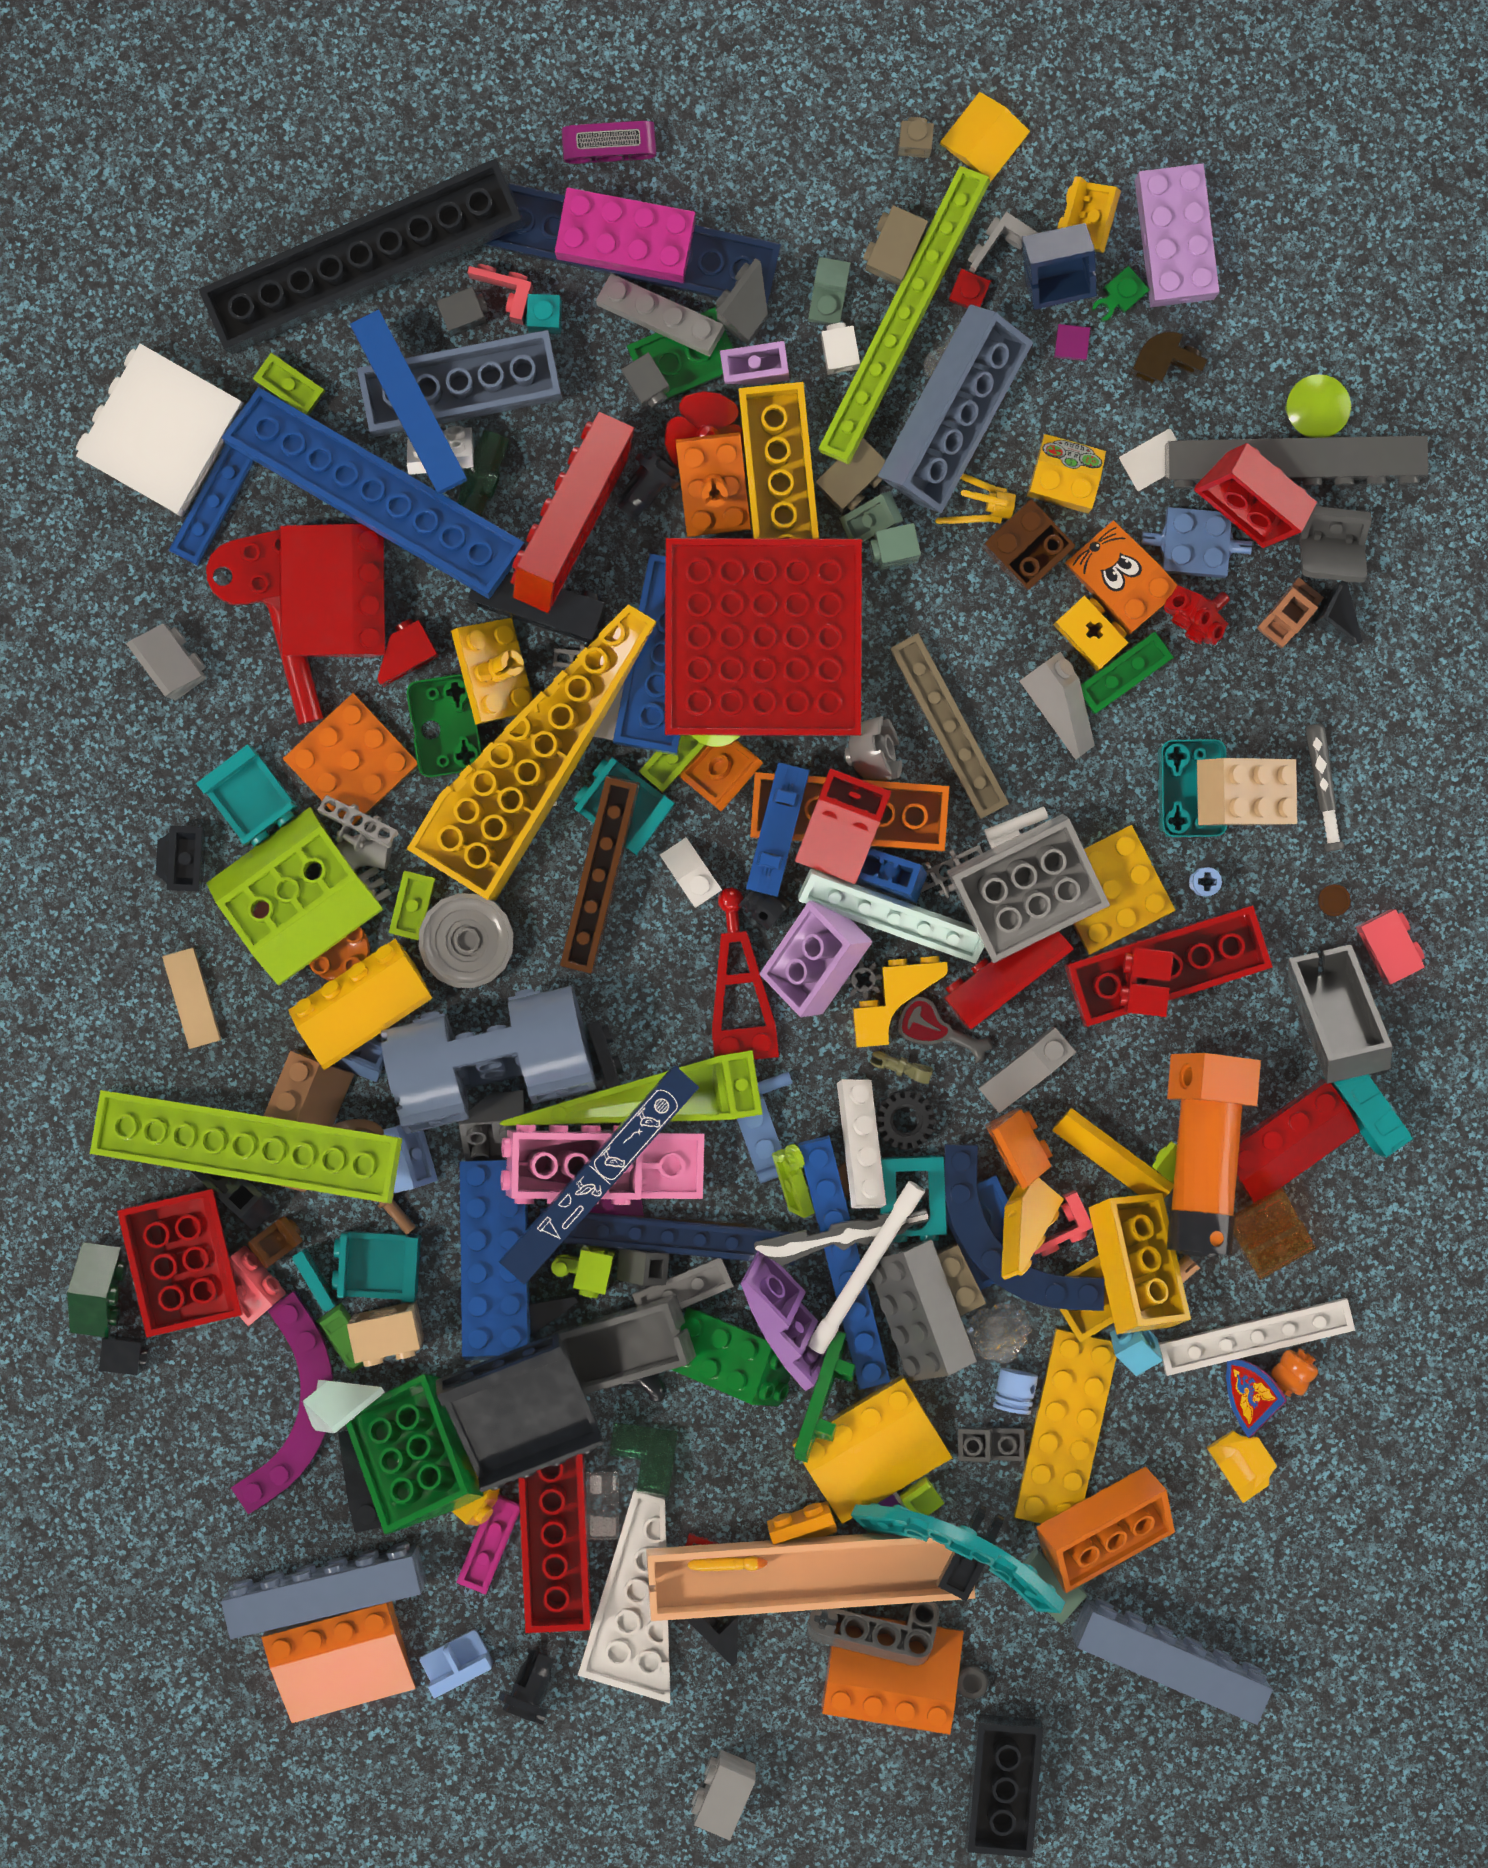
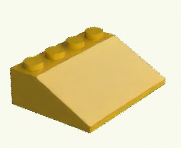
[793,1374,952,1524]

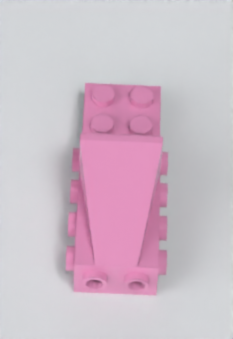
[501,1124,704,1205]

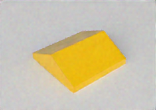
[940,92,1030,183]
[1059,1255,1114,1343]

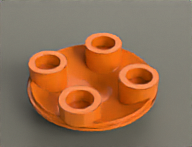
[309,927,370,981]

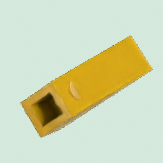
[1001,1177,1064,1280]

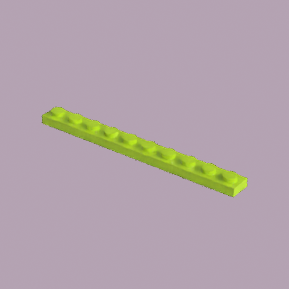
[818,166,990,465]

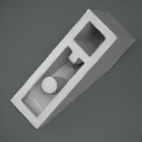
[1019,652,1095,760]
[978,1027,1076,1113]

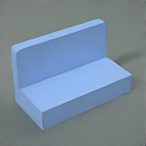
[383,1125,438,1193]

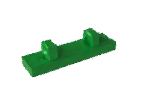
[794,1331,856,1463]

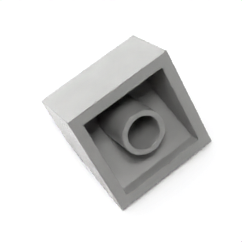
[126,624,207,701]

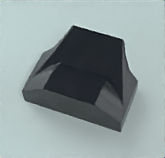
[156,825,206,892]

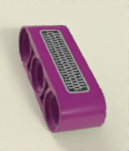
[561,121,657,164]

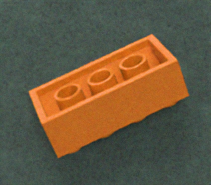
[1036,1466,1175,1593]

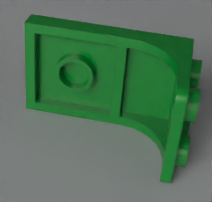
[671,1307,791,1407]

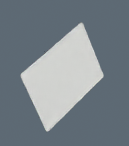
[1119,429,1177,491]

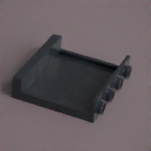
[436,1333,603,1492]

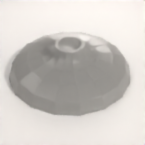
[419,893,513,988]

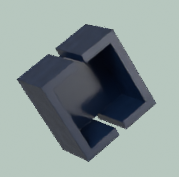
[1022,223,1097,310]

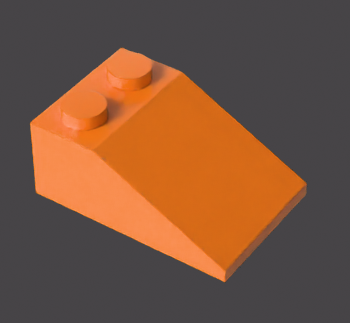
[985,1107,1053,1189]

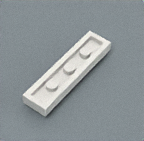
[837,1079,886,1208]

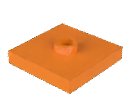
[679,740,763,811]

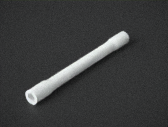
[807,1181,925,1354]

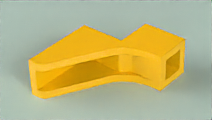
[853,956,948,1047]

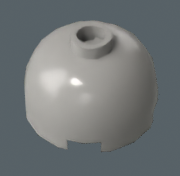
[845,716,902,781]

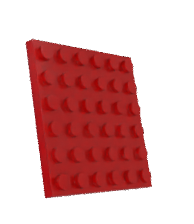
[665,538,862,736]

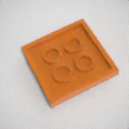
[282,693,418,825]

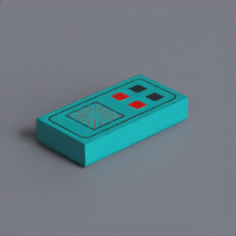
[292,1248,339,1312]

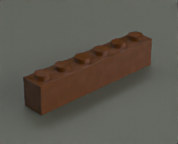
[560,775,640,974]

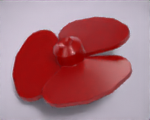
[665,391,744,469]

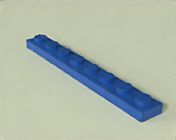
[798,1135,890,1390]

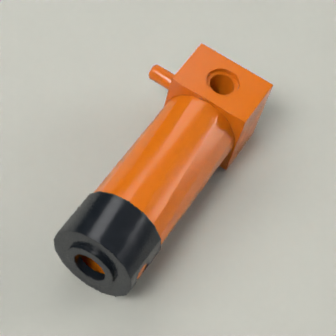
[1167,1053,1261,1258]

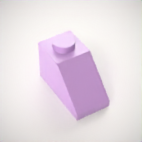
[720,341,790,385]

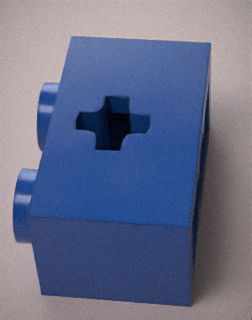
[856,848,927,904]

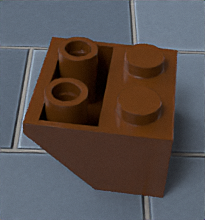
[981,499,1075,591]

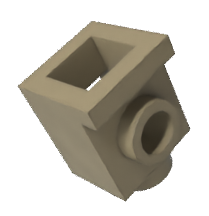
[898,117,934,158]

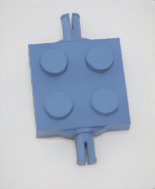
[1141,507,1252,578]

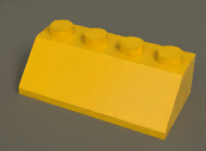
[288,938,432,1070]

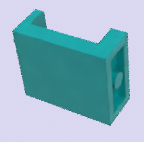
[196,744,299,847]
[573,757,675,855]
[332,1231,421,1303]

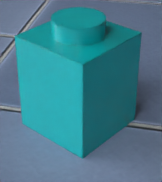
[527,294,562,334]

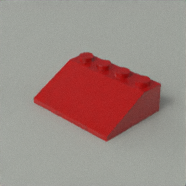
[279,524,385,658]
[117,1188,243,1338]

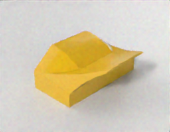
[1206,1430,1277,1503]

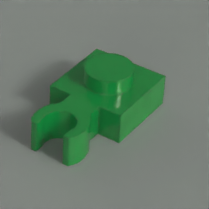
[1091,266,1149,322]

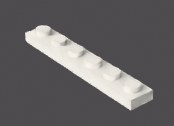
[1159,1298,1355,1376]

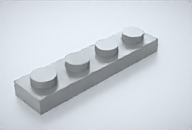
[596,274,725,357]

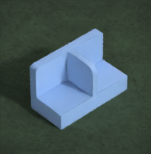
[420,1629,494,1699]

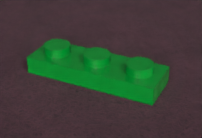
[1081,632,1174,715]

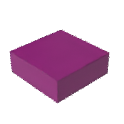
[1054,324,1091,361]

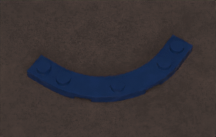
[944,1144,1104,1311]

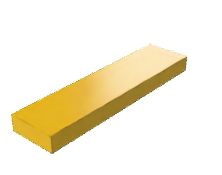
[1052,1108,1174,1198]

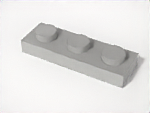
[632,1258,734,1309]

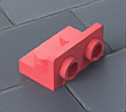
[229,1246,286,1326]

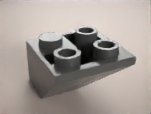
[715,258,768,346]
[459,1090,526,1161]

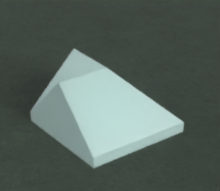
[303,1380,385,1433]

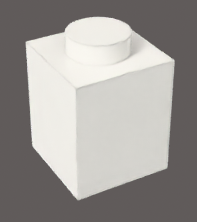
[821,323,860,375]

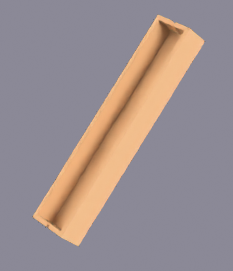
[646,1533,975,1621]

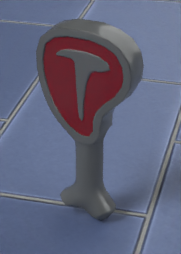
[897,996,993,1063]

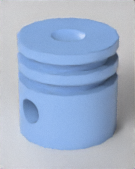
[993,1368,1038,1415]

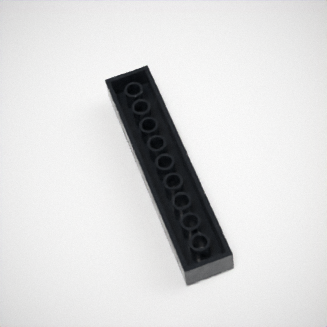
[199,158,526,354]

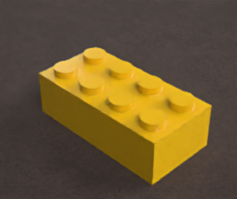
[1088,1193,1191,1335]

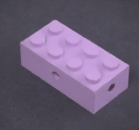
[1135,163,1219,308]

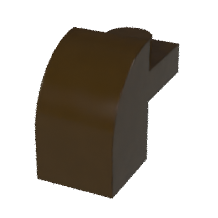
[1129,332,1208,387]

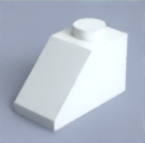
[660,837,722,908]

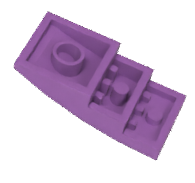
[741,1251,828,1391]

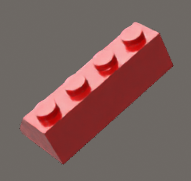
[943,931,1074,1029]
[1236,1079,1360,1206]

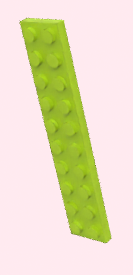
[90,1090,402,1203]

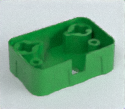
[407,675,483,778]

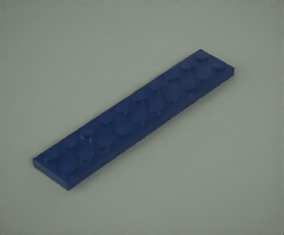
[481,183,781,306]

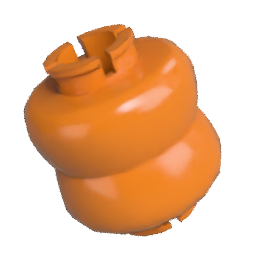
[1271,1348,1318,1397]

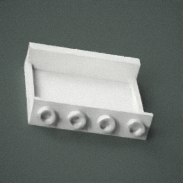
[76,344,245,518]

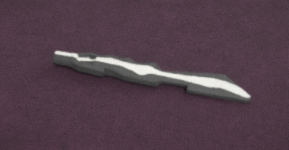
[754,1209,928,1266]

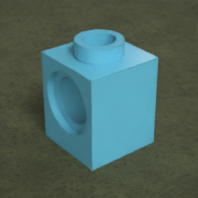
[1110,1330,1163,1376]

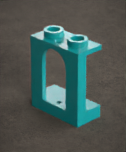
[880,1155,947,1242]

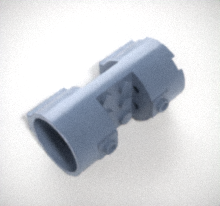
[381,985,596,1134]

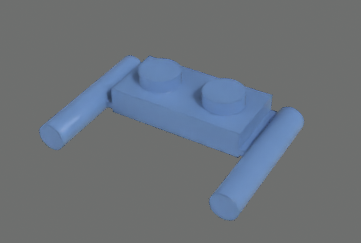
[737,1072,793,1184]

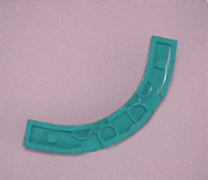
[851,1503,1065,1613]

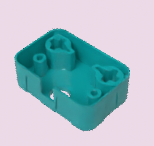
[1158,739,1227,838]
[1322,1074,1413,1158]

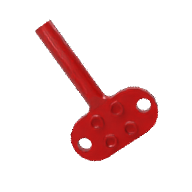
[206,529,323,725]

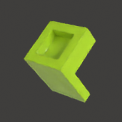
[899,1475,945,1516]

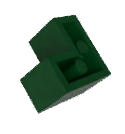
[67,1242,126,1338]

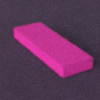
[456,1494,520,1595]

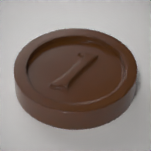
[1318,884,1351,916]

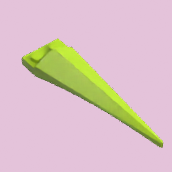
[499,1051,763,1126]

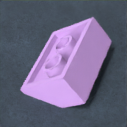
[760,901,873,1017]

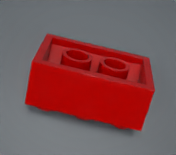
[1194,443,1317,548]

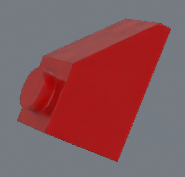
[377,619,440,687]

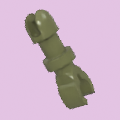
[870,1051,933,1084]

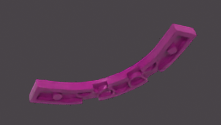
[231,1291,334,1515]

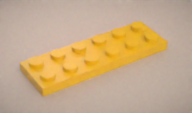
[1014,1328,1117,1524]

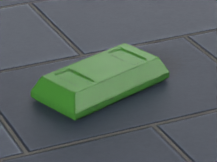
[315,1303,364,1374]

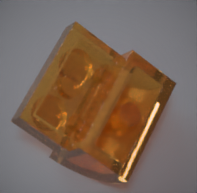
[1233,1188,1316,1280]

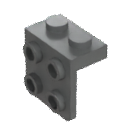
[1299,506,1372,583]

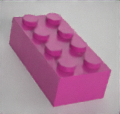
[555,187,696,283]

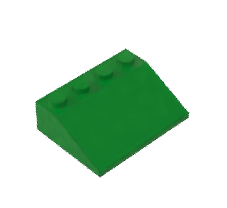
[346,1374,484,1534]

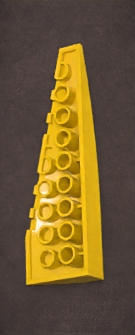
[407,604,657,901]

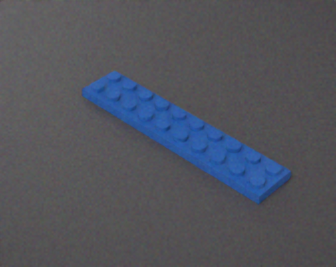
[222,387,526,599]

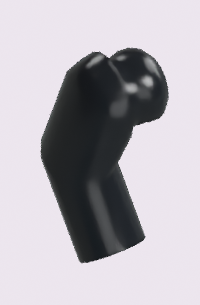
[623,1374,667,1402]

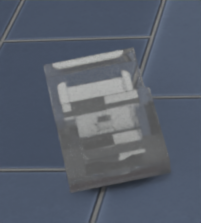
[586,1472,619,1540]

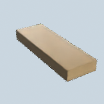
[162,947,222,1049]

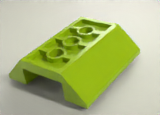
[206,807,383,986]

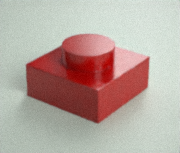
[948,269,991,309]

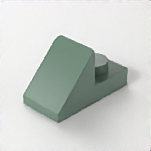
[808,257,851,325]
[839,491,904,543]

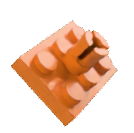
[676,432,751,537]

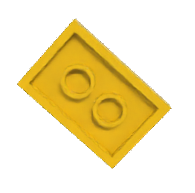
[451,618,533,725]

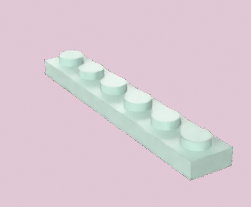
[798,869,984,964]

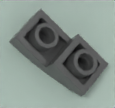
[958,1427,1026,1462]

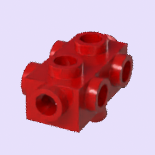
[1164,585,1230,645]

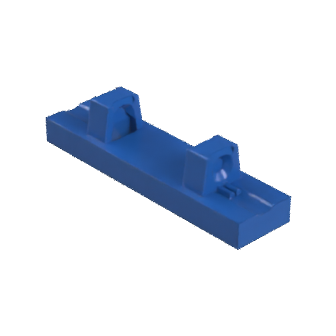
[746,762,810,897]

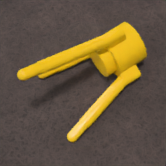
[935,473,1016,524]

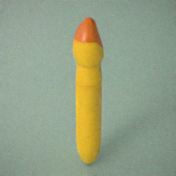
[687,1556,768,1571]

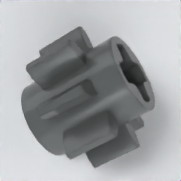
[844,960,883,1000]

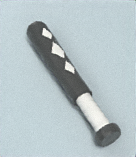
[1306,723,1344,852]

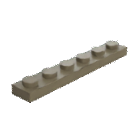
[889,633,1009,819]

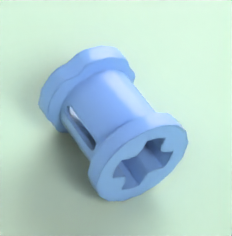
[1189,867,1222,897]

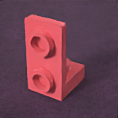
[467,264,533,325]
[1034,1190,1093,1257]

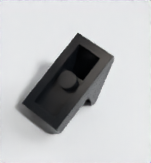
[687,1615,738,1667]

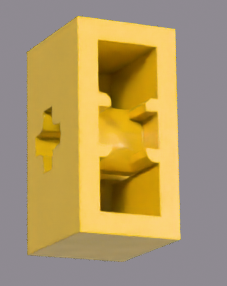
[1053,595,1128,671]

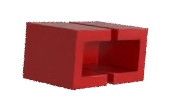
[1119,947,1174,1017]

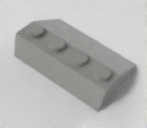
[947,814,1110,963]

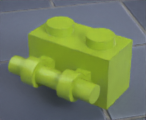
[551,1245,615,1298]

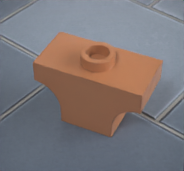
[1256,578,1324,649]

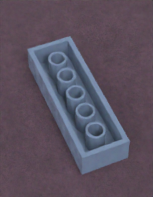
[878,304,1033,513]
[357,330,563,437]
[221,1542,427,1639]
[1071,1598,1273,1725]

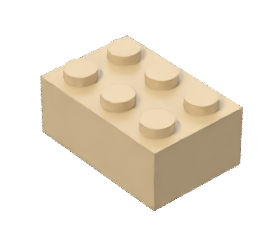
[1197,758,1297,825]
[347,1300,424,1367]

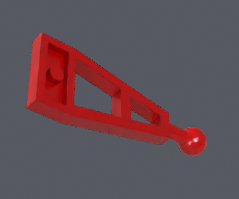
[712,887,779,1060]

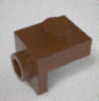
[246,1216,303,1269]

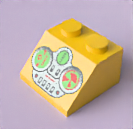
[1027,434,1106,514]

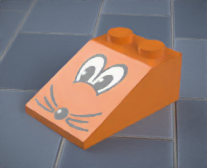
[1065,520,1177,635]

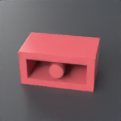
[1356,909,1425,985]

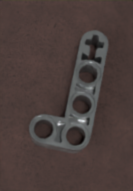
[807,1601,939,1666]

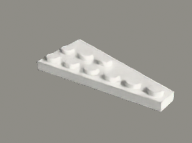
[578,1488,670,1703]

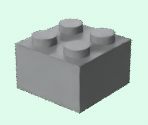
[691,1749,756,1840]

